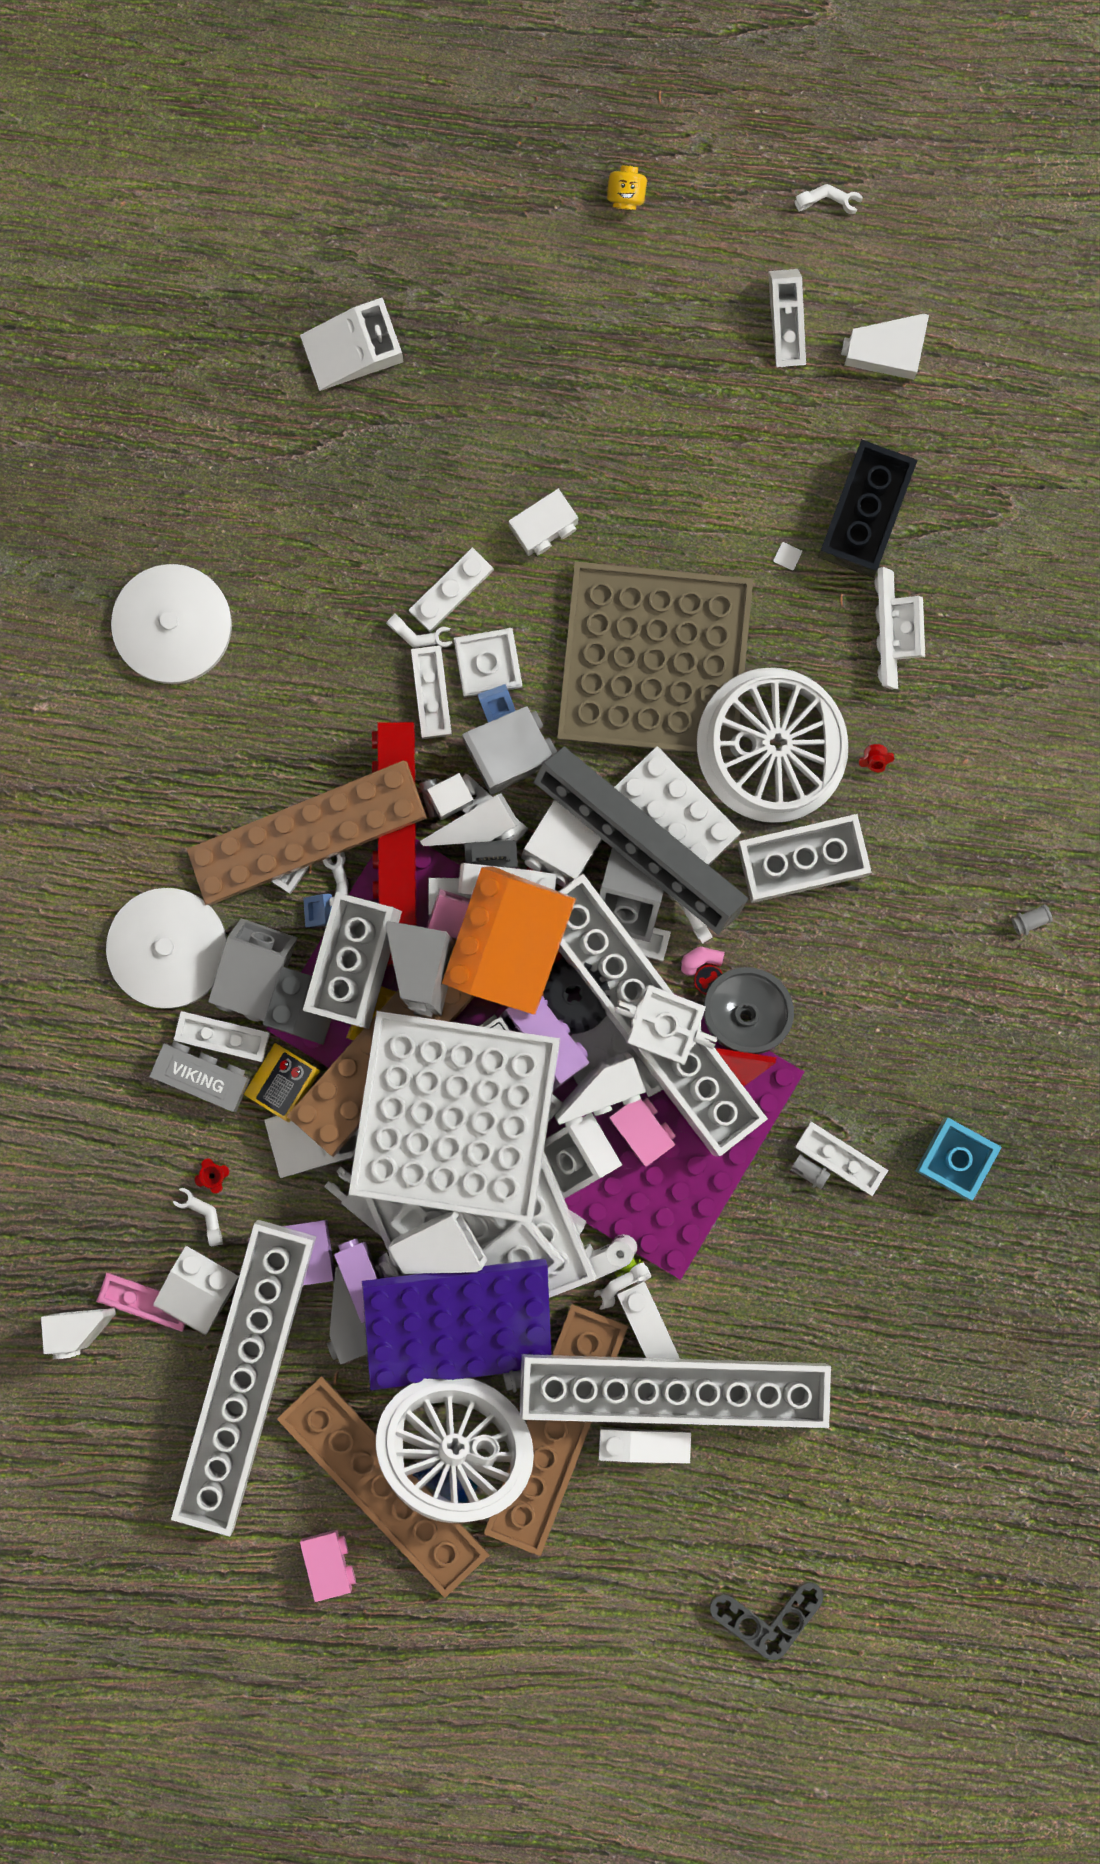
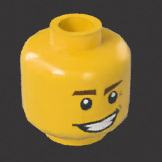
[607,165,647,210]

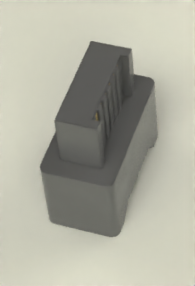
[465,840,518,869]

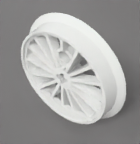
[697,668,848,822]
[376,1378,534,1523]

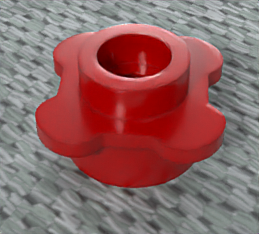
[859,744,895,773]
[194,1158,230,1193]

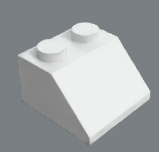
[544,1113,622,1199]
[153,1246,239,1336]

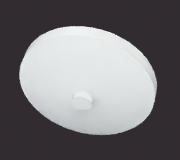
[111,564,232,684]
[106,888,227,1009]

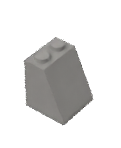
[462,706,557,795]
[600,847,664,942]
[208,918,297,1021]
[386,921,455,1018]

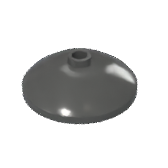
[703,967,794,1054]

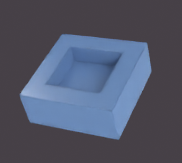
[478,684,516,723]
[303,894,332,928]

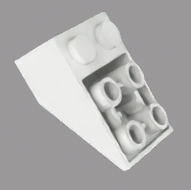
[300,298,404,391]
[554,1051,646,1127]
[264,1116,359,1178]

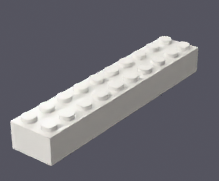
[558,874,768,1156]
[171,1220,317,1537]
[520,1354,831,1428]

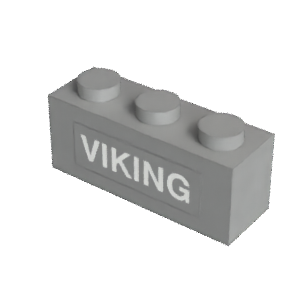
[149,1041,250,1113]

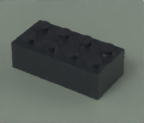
[818,439,918,578]

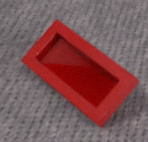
[716,1048,777,1087]

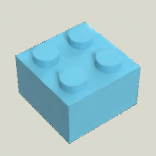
[915,1118,1002,1201]

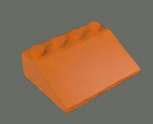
[442,866,576,1014]

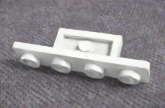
[875,567,925,689]

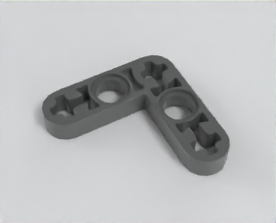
[710,1581,823,1660]

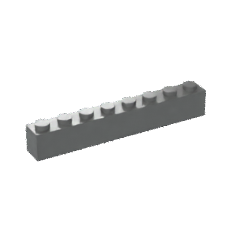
[534,746,749,935]

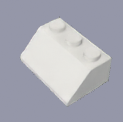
[41,1308,116,1359]

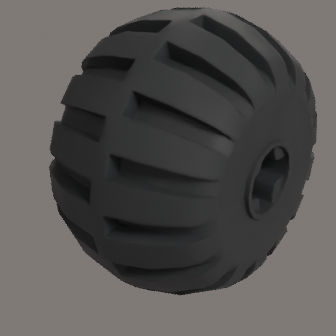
[542,959,610,1034]

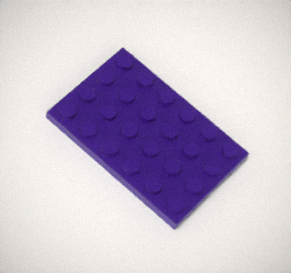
[362,1258,551,1390]

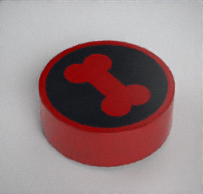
[694,965,723,995]

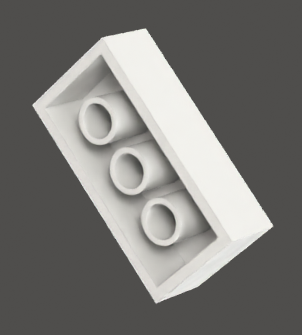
[614,746,741,865]
[737,814,872,903]
[303,892,402,1029]

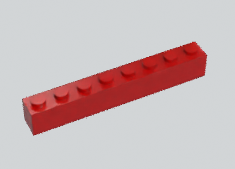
[372,722,417,966]

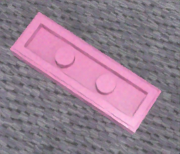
[96,1273,186,1332]

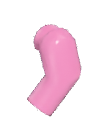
[681,947,725,975]

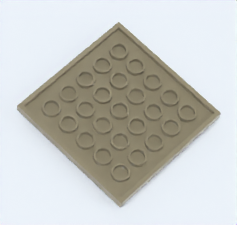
[557,561,753,758]

